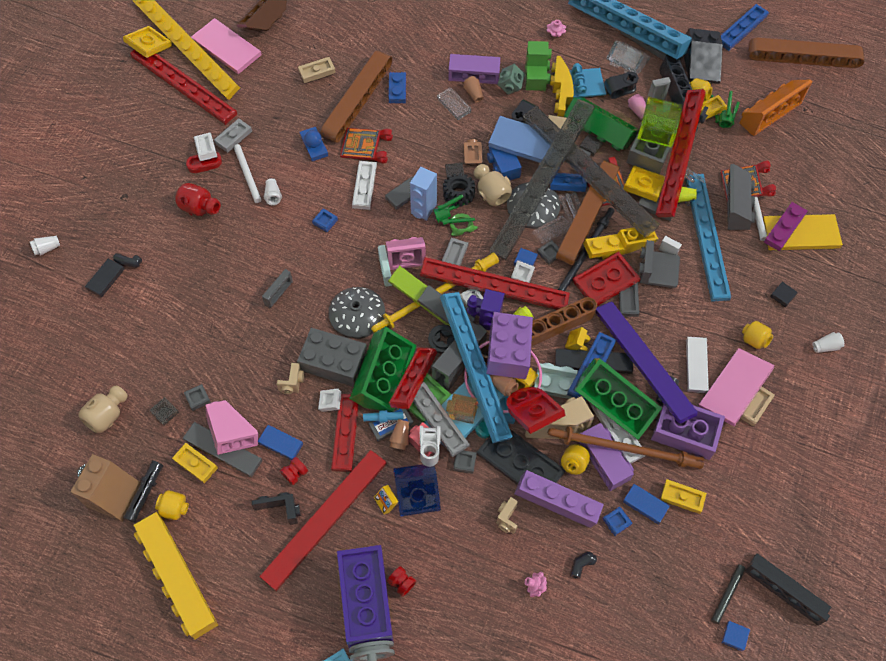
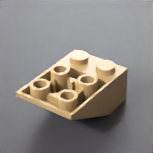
[525,396,594,439]

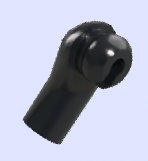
[113,253,142,268]
[570,551,597,579]

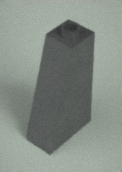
[432,322,487,392]

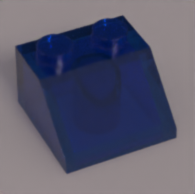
[393,464,441,517]

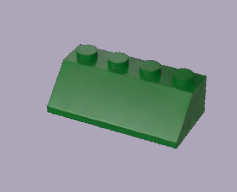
[564,97,640,151]
[349,326,417,412]
[575,358,662,440]

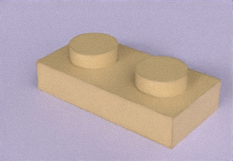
[298,57,336,83]

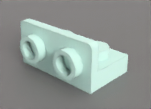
[534,363,577,399]

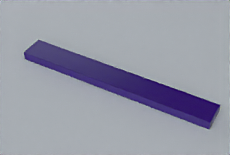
[595,301,698,424]

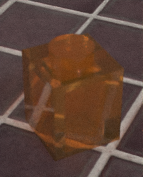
[446,393,478,424]

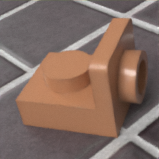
[463,139,482,165]

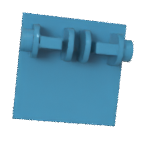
[569,63,606,97]

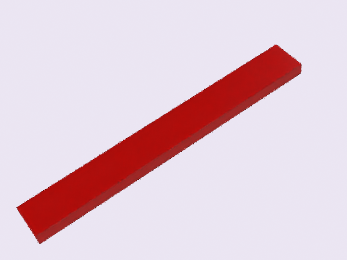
[130,49,237,125]
[655,89,706,218]
[420,257,570,310]
[259,450,387,591]

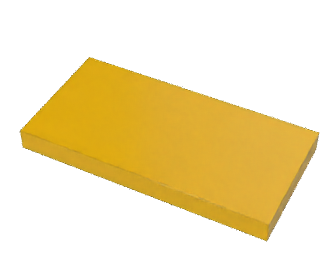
[763,214,843,250]

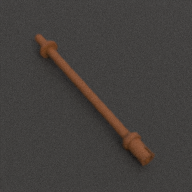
[547,426,704,469]

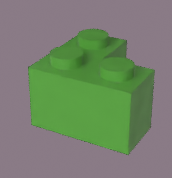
[525,41,552,91]

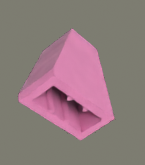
[206,400,258,455]

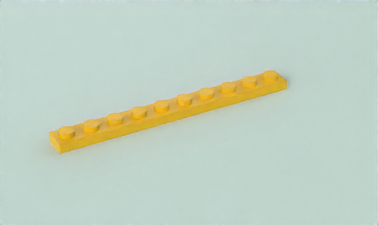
[132,0,240,100]

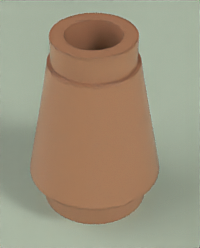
[464,76,484,103]
[490,375,519,397]
[389,419,409,450]

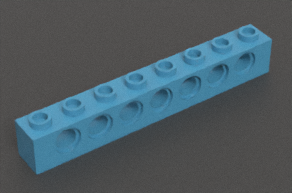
[568,0,692,59]

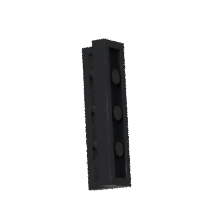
[744,553,832,626]

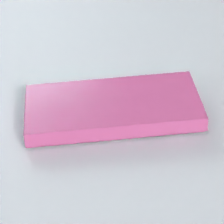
[191,18,262,74]
[699,348,774,426]

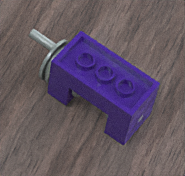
[337,545,395,661]

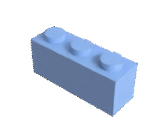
[410,167,437,221]

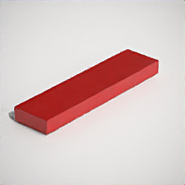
[389,347,437,409]
[331,394,359,472]

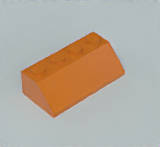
[739,79,813,136]

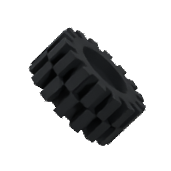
[443,173,475,207]

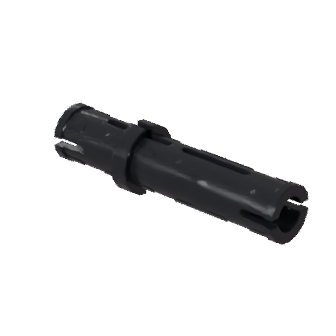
[123,460,164,523]

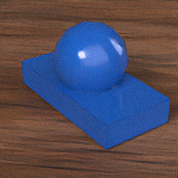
[300,127,328,161]

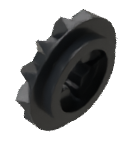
[428,324,455,354]

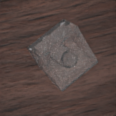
[606,40,652,74]

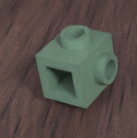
[497,64,525,95]

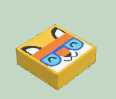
[374,485,398,514]

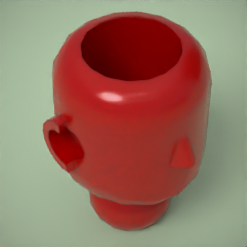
[175,183,221,216]

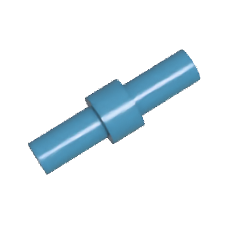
[363,410,404,423]

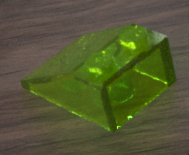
[637,97,682,147]

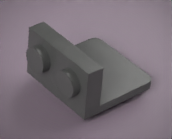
[638,240,680,288]

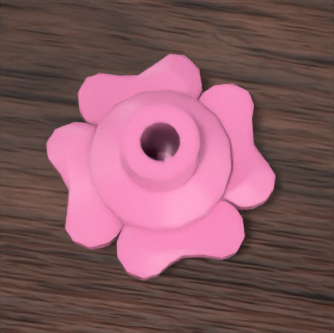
[547,20,566,37]
[525,572,547,597]

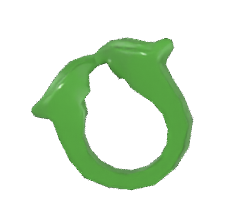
[450,213,478,236]

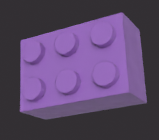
[486,312,533,379]
[651,403,725,460]

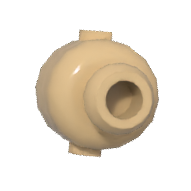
[473,164,512,206]
[78,385,128,433]

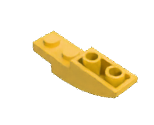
[550,56,574,117]
[583,225,658,260]

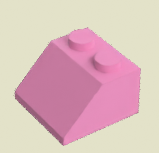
[386,237,426,270]

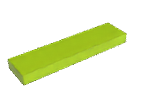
[388,265,450,326]

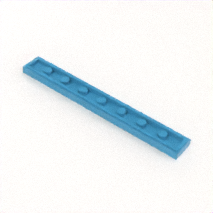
[685,174,731,302]
[440,292,512,443]

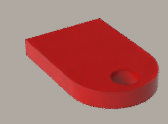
[506,387,566,434]

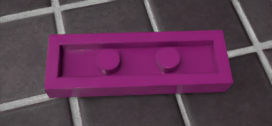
[764,202,808,252]

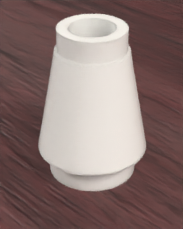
[264,179,282,205]
[30,236,60,256]
[812,332,844,353]

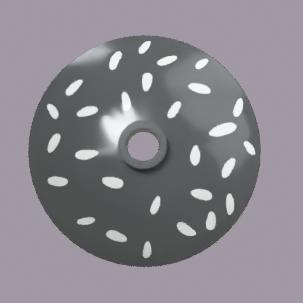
[507,182,560,229]
[329,287,385,339]

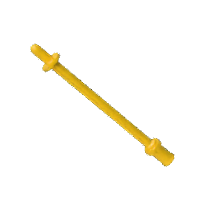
[371,252,499,333]

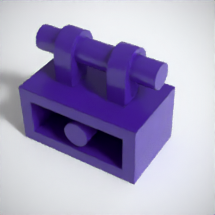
[466,289,505,330]

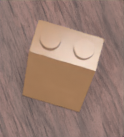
[71,454,141,522]

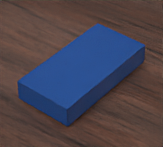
[258,425,303,460]
[623,484,670,525]

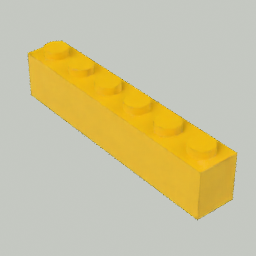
[134,512,218,639]

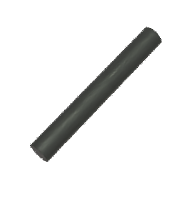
[711,564,746,624]

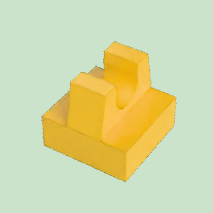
[565,327,591,351]

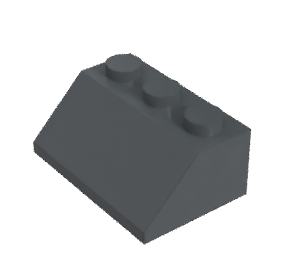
[727,164,755,230]

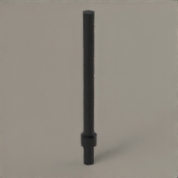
[557,208,615,291]

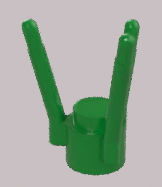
[710,91,740,128]
[433,195,475,225]

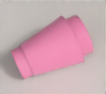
[628,94,649,121]

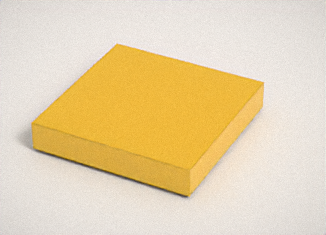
[123,26,172,58]
[623,166,665,202]

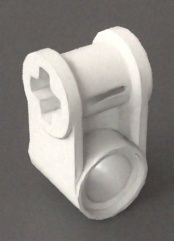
[420,426,441,467]

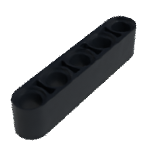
[659,54,692,120]

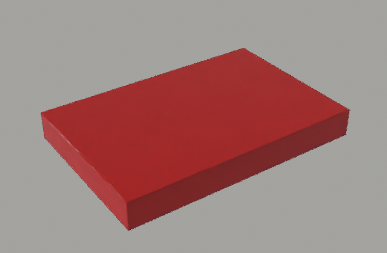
[572,251,640,306]

